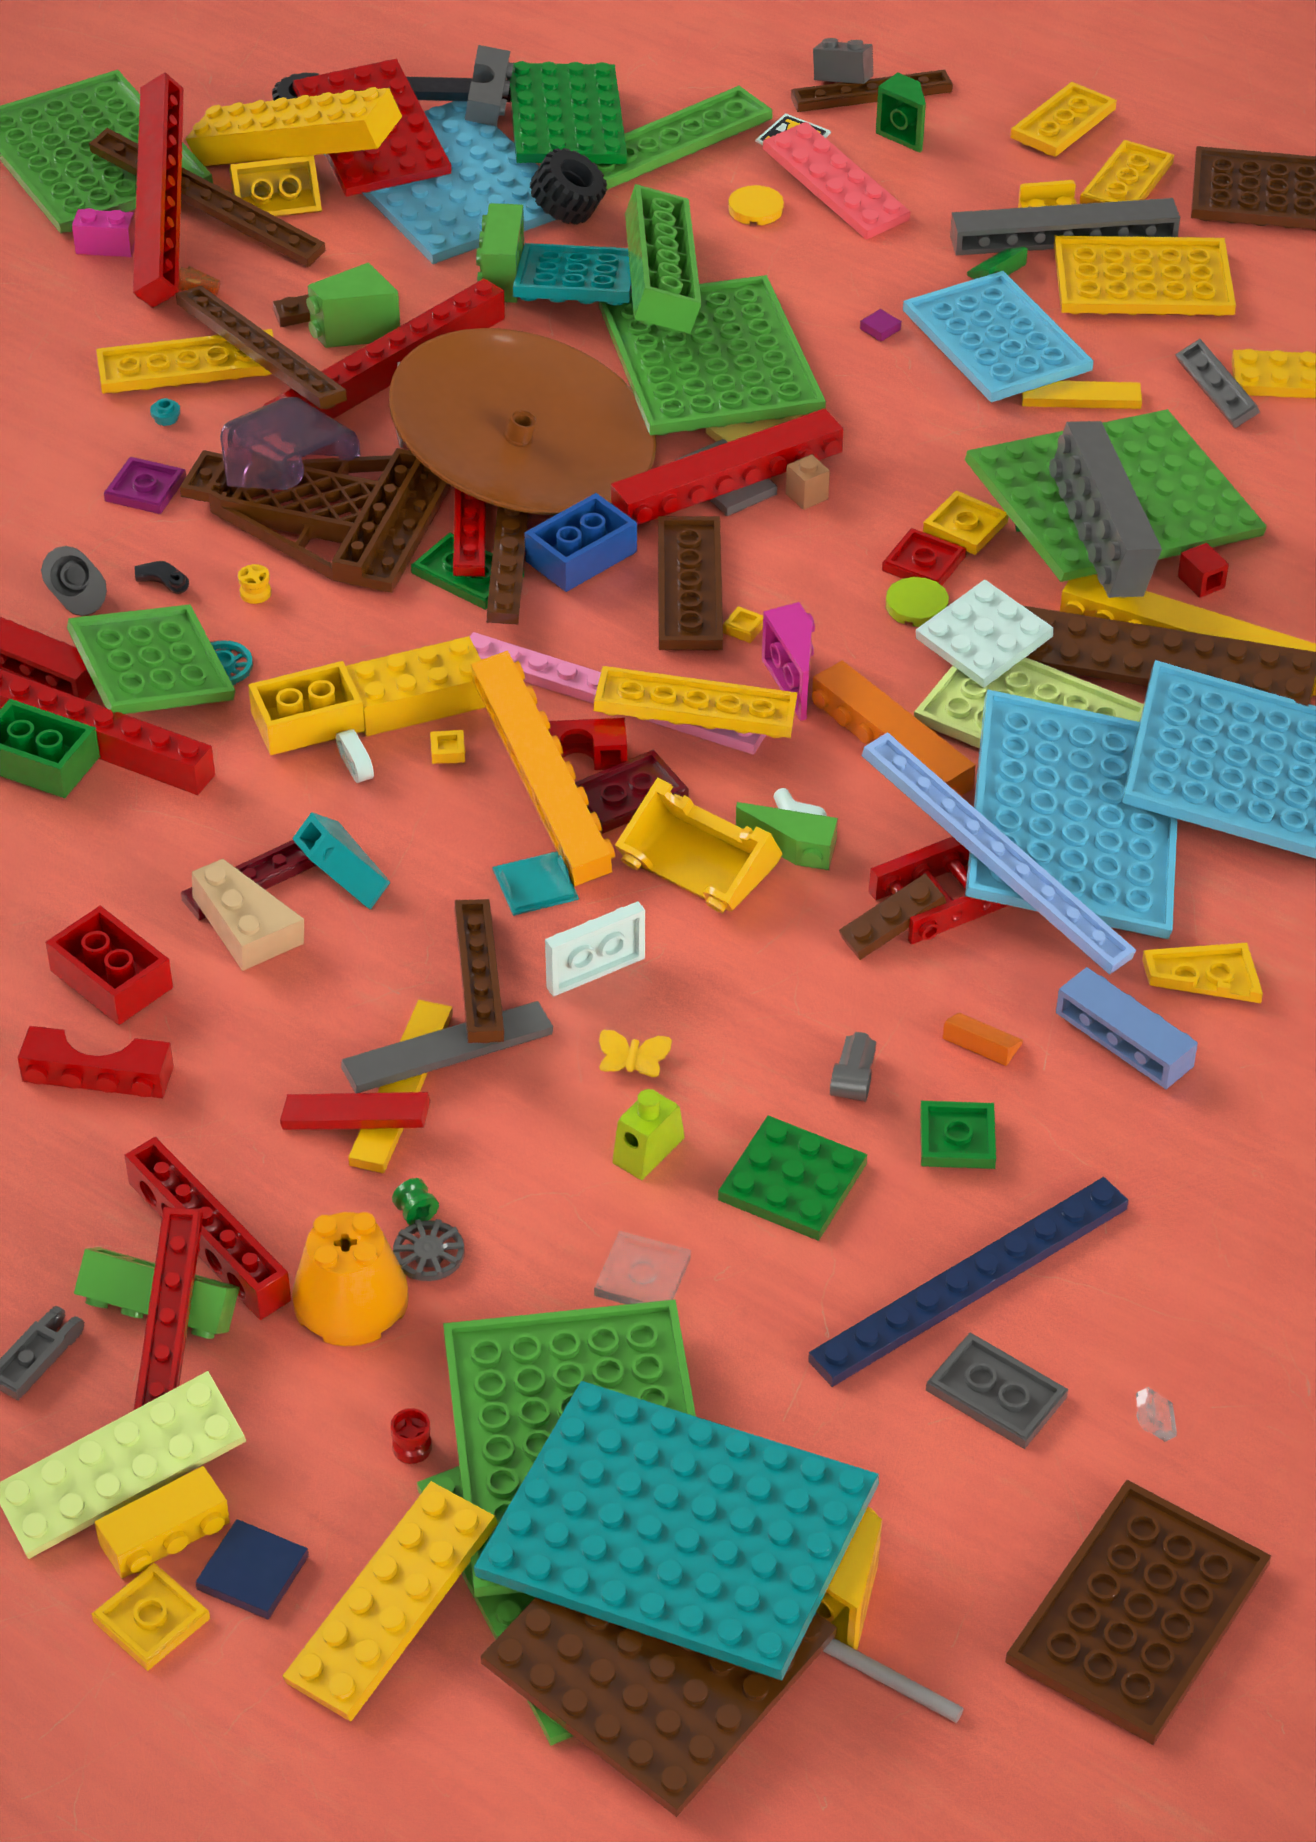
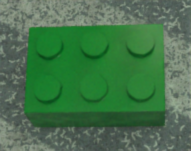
[0,699,100,798]

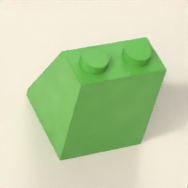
[306,262,400,348]

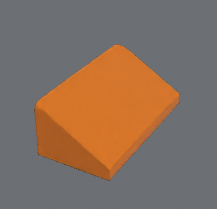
[942,1012,1023,1066]

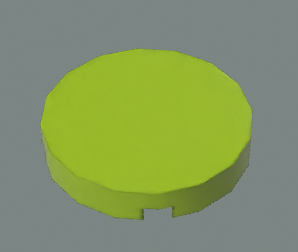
[885,577,949,627]

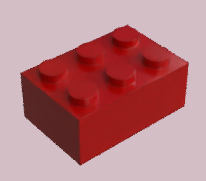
[45,905,173,1025]

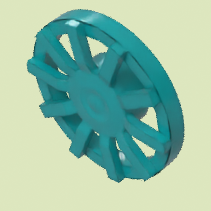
[211,641,253,686]

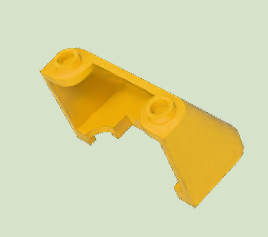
[615,777,783,913]

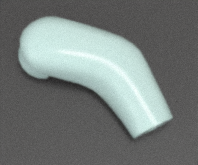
[773,788,827,816]

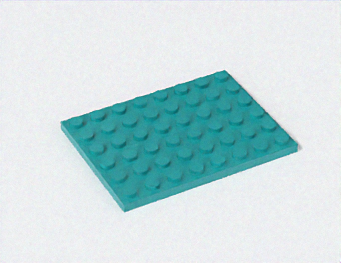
[474,1381,879,1680]

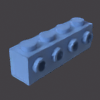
[1056,967,1198,1089]

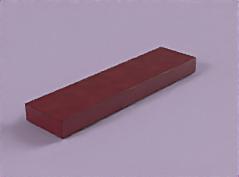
[181,840,317,921]

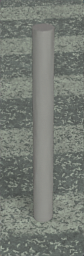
[823,1638,964,1723]

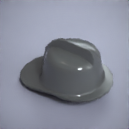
[41,546,107,616]

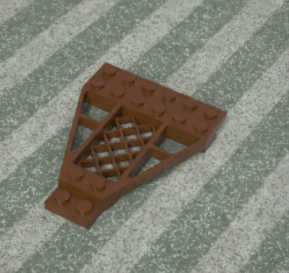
[180,448,451,593]

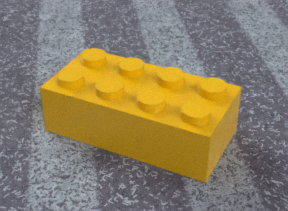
[346,636,485,737]

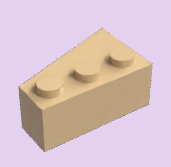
[192,859,304,971]

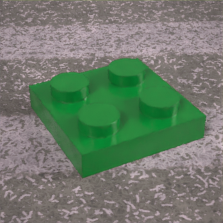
[920,1101,996,1169]

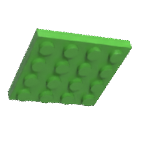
[67,604,236,714]

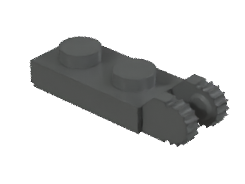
[0,1306,85,1400]

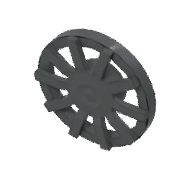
[393,1219,465,1281]

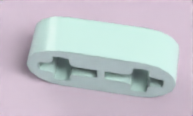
[336,729,374,783]

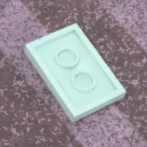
[545,901,645,997]

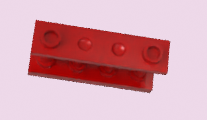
[869,836,1009,945]

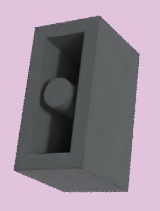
[813,38,873,84]

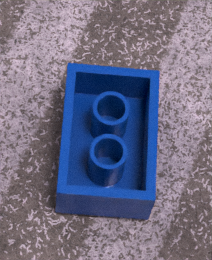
[525,493,637,592]

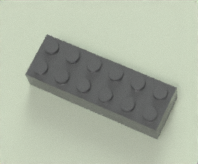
[1049,421,1162,598]

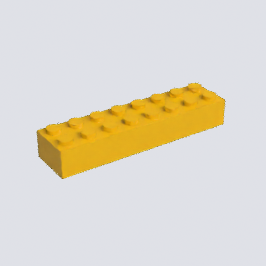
[185,87,402,166]

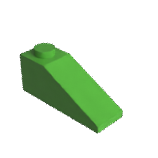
[736,802,838,870]

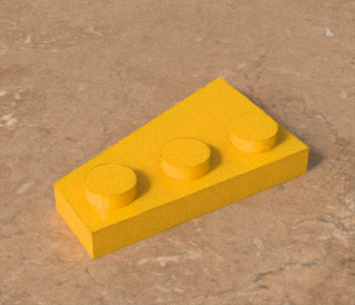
[1142,943,1263,1003]

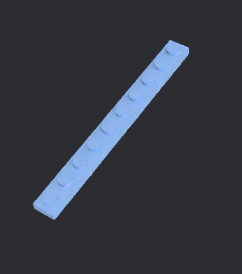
[861,732,1136,975]

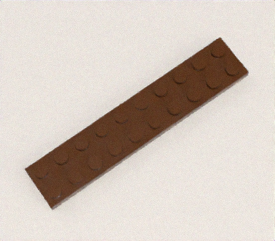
[1024,606,1316,706]

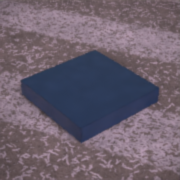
[196,1519,309,1620]

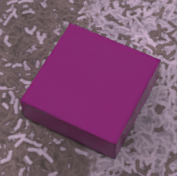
[860,309,902,341]

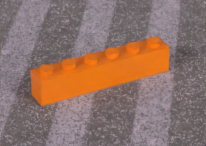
[812,660,976,796]

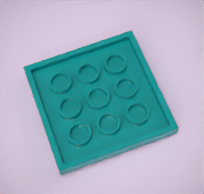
[513,243,632,305]

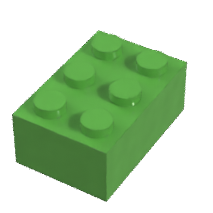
[476,203,524,303]

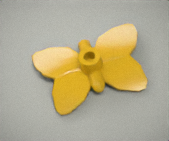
[599,1029,672,1077]

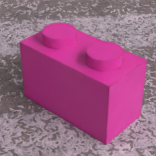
[72,208,135,257]

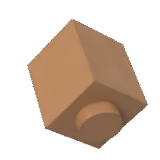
[786,454,830,510]

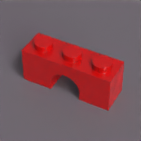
[548,717,627,770]

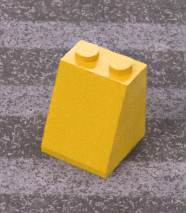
[816,1507,882,1650]

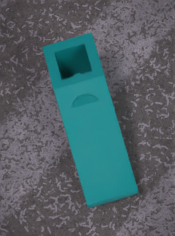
[292,812,391,909]

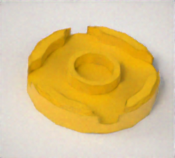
[728,185,784,225]

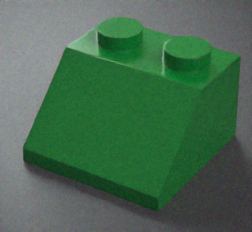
[876,72,926,153]

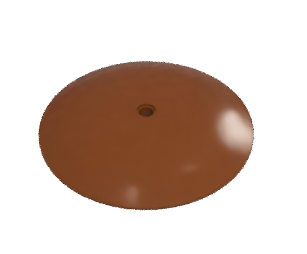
[389,328,656,515]

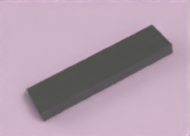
[1175,339,1260,428]

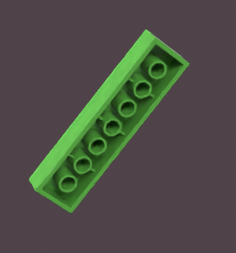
[625,184,701,334]

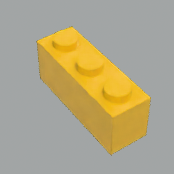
[95,1466,230,1579]

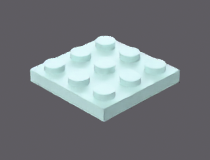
[916,579,1053,688]

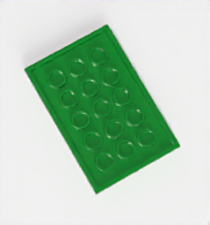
[508,61,627,164]

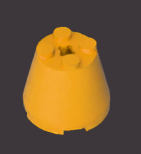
[292,1212,408,1346]

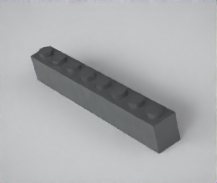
[950,198,1180,255]

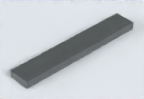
[341,1001,553,1093]

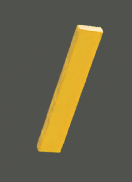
[348,999,453,1173]

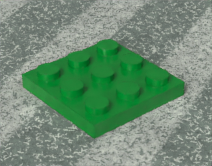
[718,1115,868,1241]

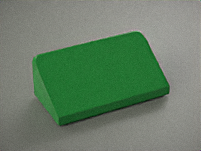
[967,247,1028,279]

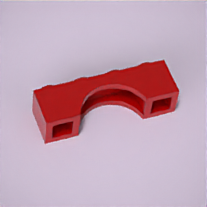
[17,1026,174,1099]

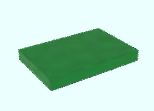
[411,533,524,610]

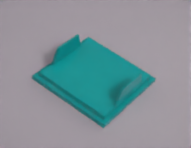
[492,851,579,916]

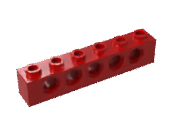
[124,1136,292,1320]

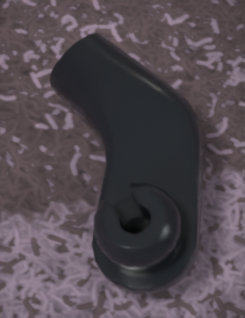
[135,561,189,594]

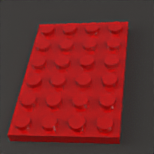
[293,58,452,197]

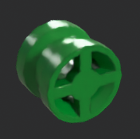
[392,1178,439,1225]

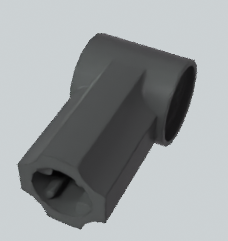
[830,1032,876,1102]

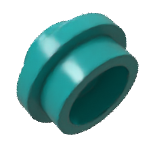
[150,398,181,426]

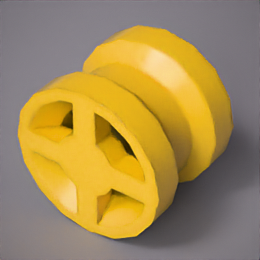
[238,564,271,604]

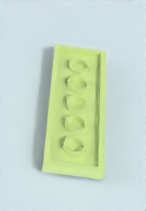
[0,1371,246,1559]

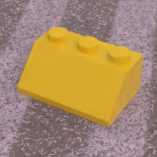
[229,155,322,217]

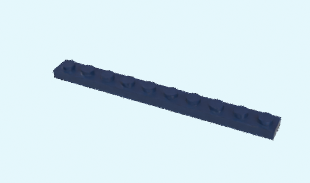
[808,1177,1129,1387]

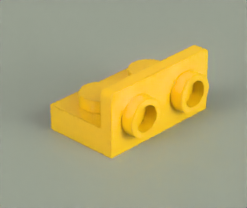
[1018,180,1077,208]

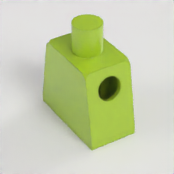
[613,1089,685,1181]

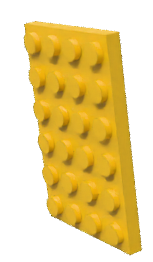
[1054,236,1236,316]

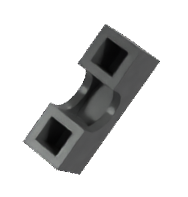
[465,45,514,126]

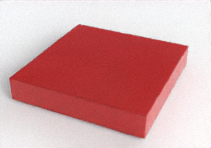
[882,528,967,586]

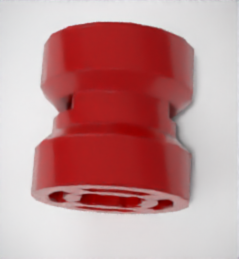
[391,1408,432,1464]

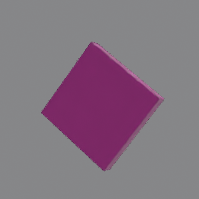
[104,457,186,514]

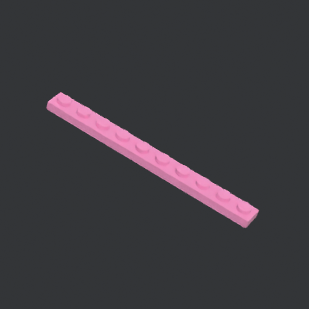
[470,632,766,755]

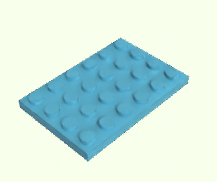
[903,271,1093,402]

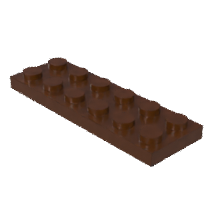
[658,516,723,650]

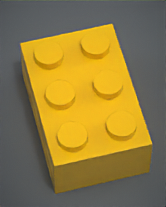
[248,661,365,755]

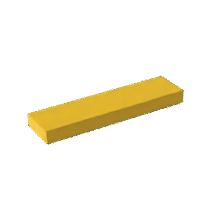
[1021,381,1142,409]

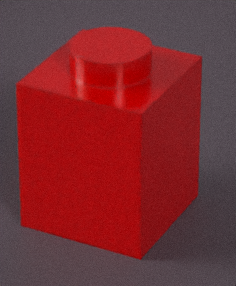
[1177,543,1229,598]

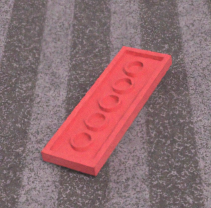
[763,122,911,240]

